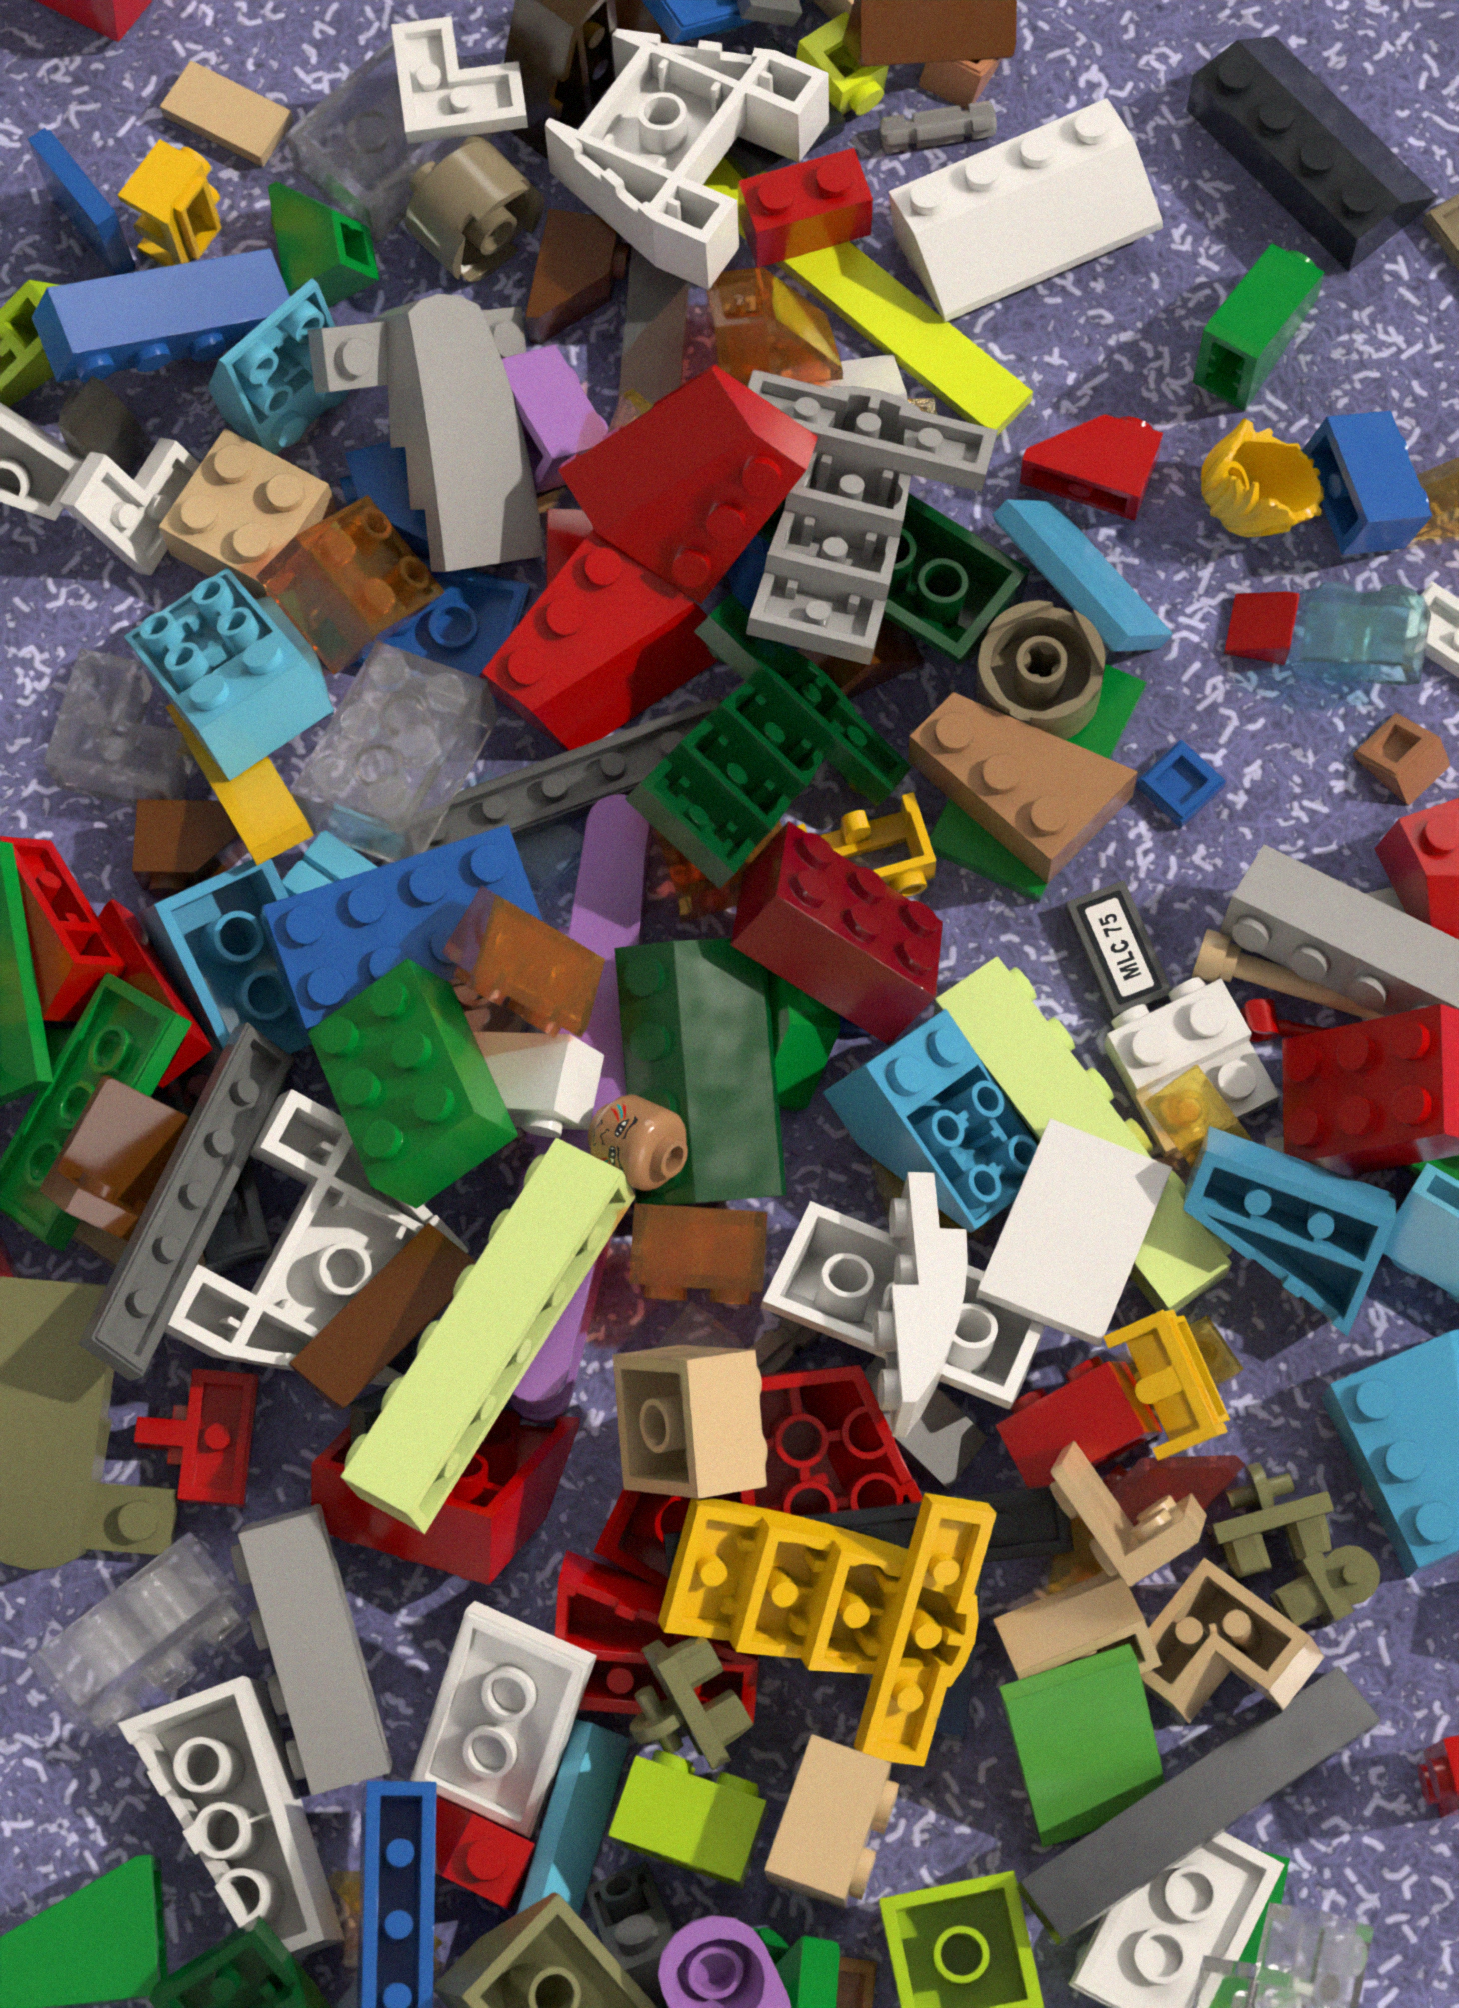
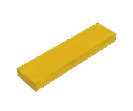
[166,704,314,866]

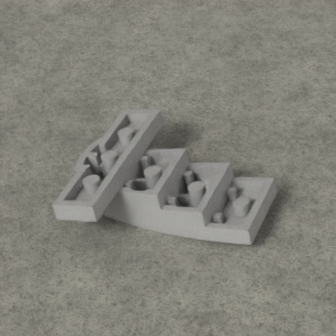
[307,294,545,572]
[746,369,998,665]

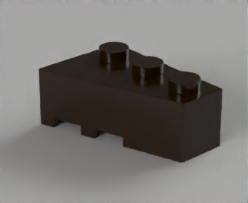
[503,0,618,159]

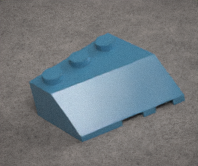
[1321,1329,1459,1578]

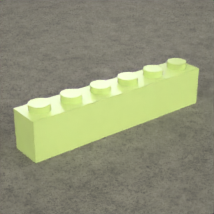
[934,956,1232,1313]
[340,1138,636,1534]

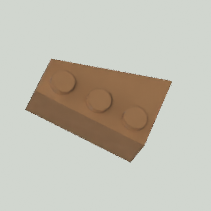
[908,692,1138,884]

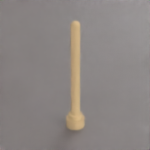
[1192,929,1384,1020]

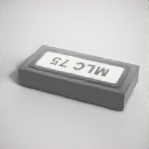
[1065,880,1172,1020]

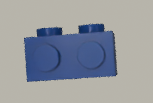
[1301,411,1432,555]

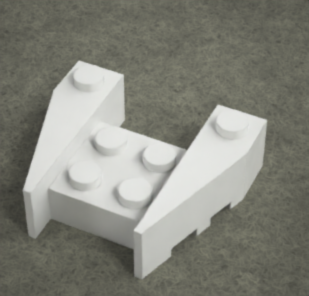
[545,29,829,290]
[164,1089,469,1386]

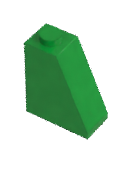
[1192,243,1325,411]
[0,1854,169,2008]

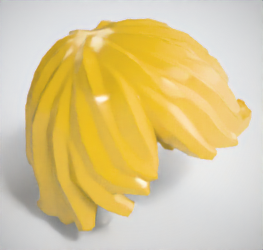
[1201,418,1324,538]

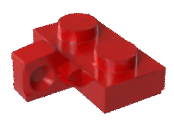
[134,1369,260,1508]

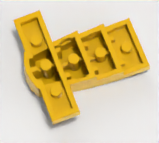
[658,1493,997,1766]

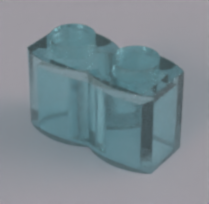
[1289,582,1431,685]

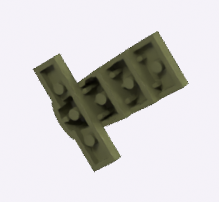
[0,1276,179,1570]

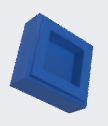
[1136,739,1226,829]

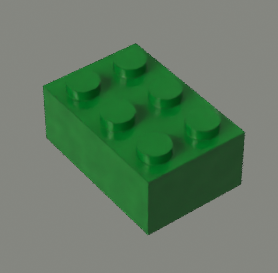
[308,958,518,1209]

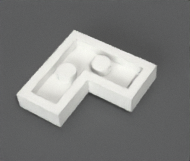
[391,16,528,144]
[59,437,200,576]

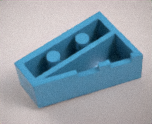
[1183,1126,1396,1337]

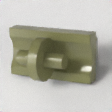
[1205,1462,1334,1580]
[1269,1545,1380,1627]
[629,1636,753,1770]

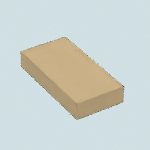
[160,60,294,167]

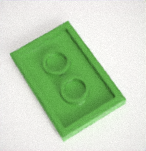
[999,1643,1166,1848]

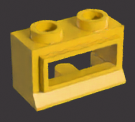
[118,139,221,267]
[797,792,936,898]
[1103,1309,1230,1461]

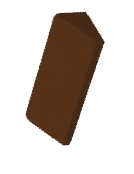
[842,0,1017,66]
[288,1222,476,1411]

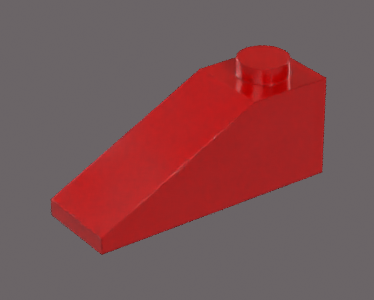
[0,836,127,1022]

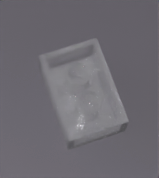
[285,17,500,243]
[290,641,498,863]
[26,1531,255,1738]

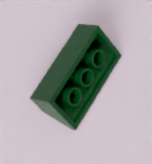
[756,492,1030,665]
[614,938,787,1208]

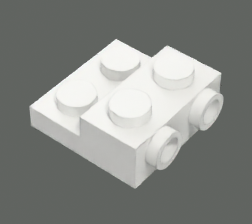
[1104,977,1280,1157]

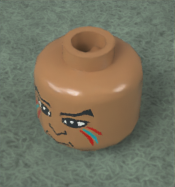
[587,1094,688,1191]

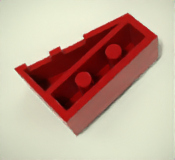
[555,1550,760,1724]

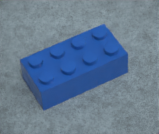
[259,824,551,1037]

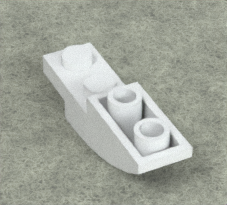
[873,1172,968,1437]

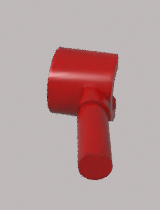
[1239,998,1331,1042]

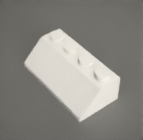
[889,98,1163,322]
[761,1201,1046,1409]

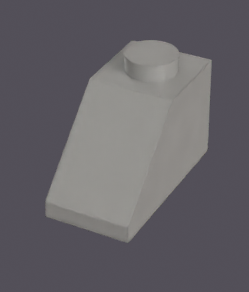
[864,1356,988,1492]

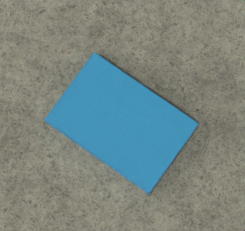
[992,499,1173,652]

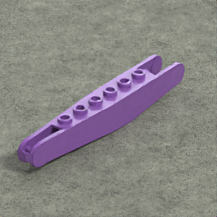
[509,794,651,1423]

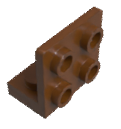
[39,1075,190,1242]

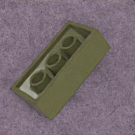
[433,1892,657,2008]

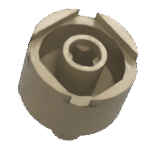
[404,134,544,282]
[975,600,1106,740]

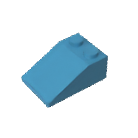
[138,859,312,1055]

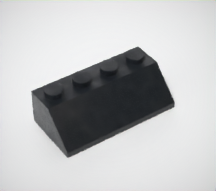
[1187,36,1438,272]

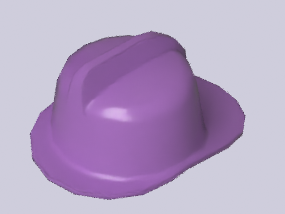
[658,1915,791,2008]

